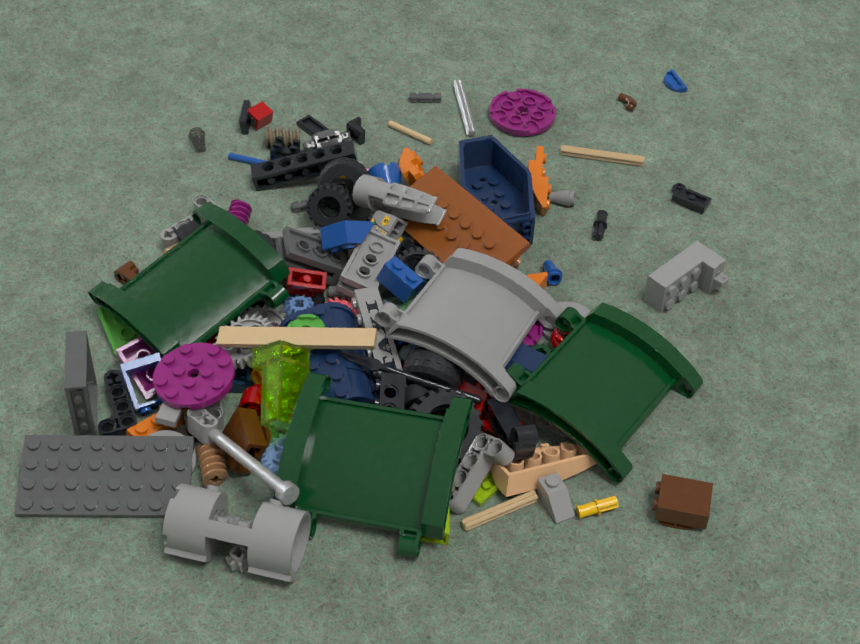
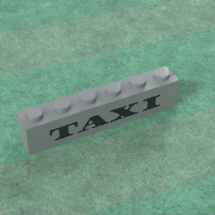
[351,286,407,398]

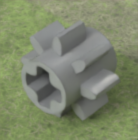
[226,544,249,573]

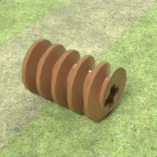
[196,443,228,487]

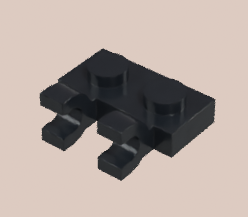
[270,136,305,160]

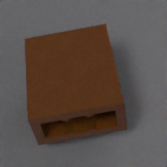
[222,407,271,475]
[652,474,713,530]

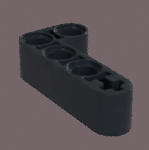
[98,370,137,436]
[483,399,538,461]

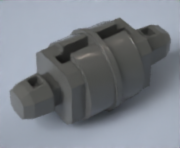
[303,129,351,151]

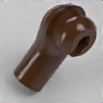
[618,93,637,111]

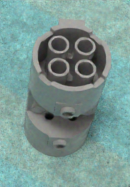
[163,483,311,582]

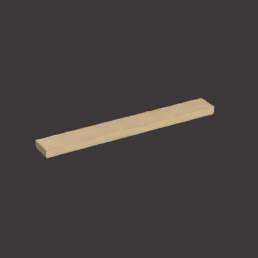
[216,326,378,350]

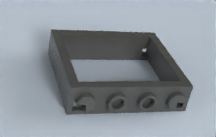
[64,330,97,436]

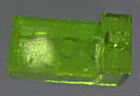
[251,340,310,432]

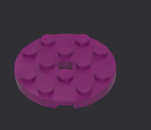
[489,88,556,136]
[153,343,236,410]

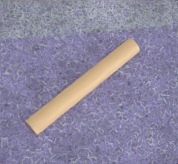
[388,120,433,145]

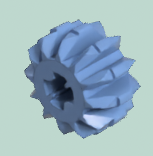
[283,294,314,317]

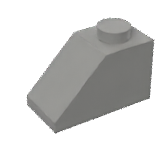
[536,472,575,525]

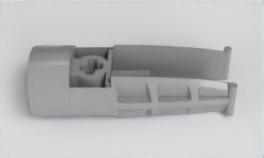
[353,174,447,226]

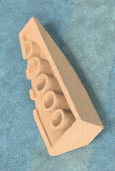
[490,442,597,497]

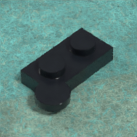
[672,183,712,213]

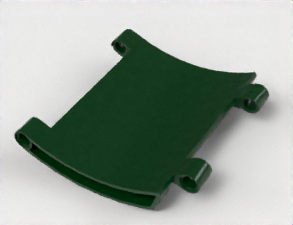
[88,202,290,359]
[506,302,703,483]
[274,372,473,558]

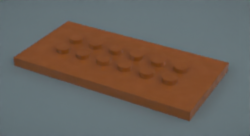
[382,166,531,265]

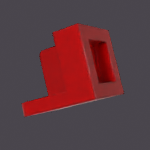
[248,101,273,131]

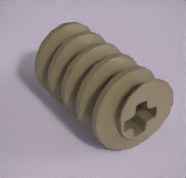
[265,126,300,148]

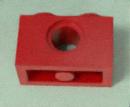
[285,267,327,298]

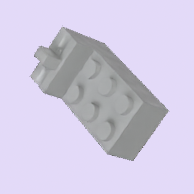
[644,241,729,313]

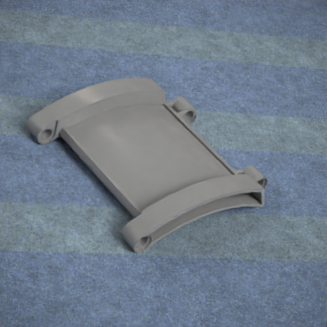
[375,248,563,402]

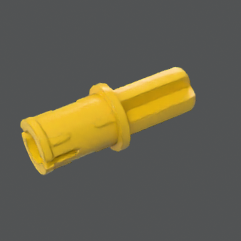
[576,496,619,519]

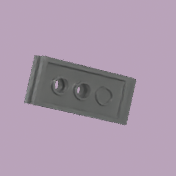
[275,226,352,286]

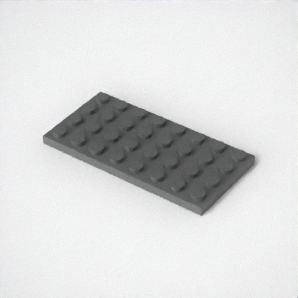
[15,435,195,518]

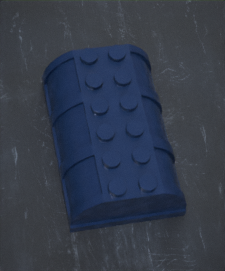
[279,302,377,404]

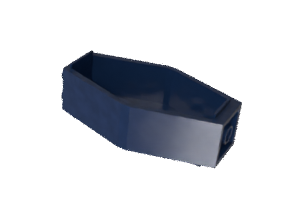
[457,135,536,244]

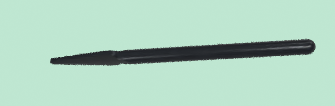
[340,352,482,404]

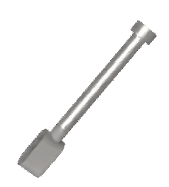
[187,408,299,505]

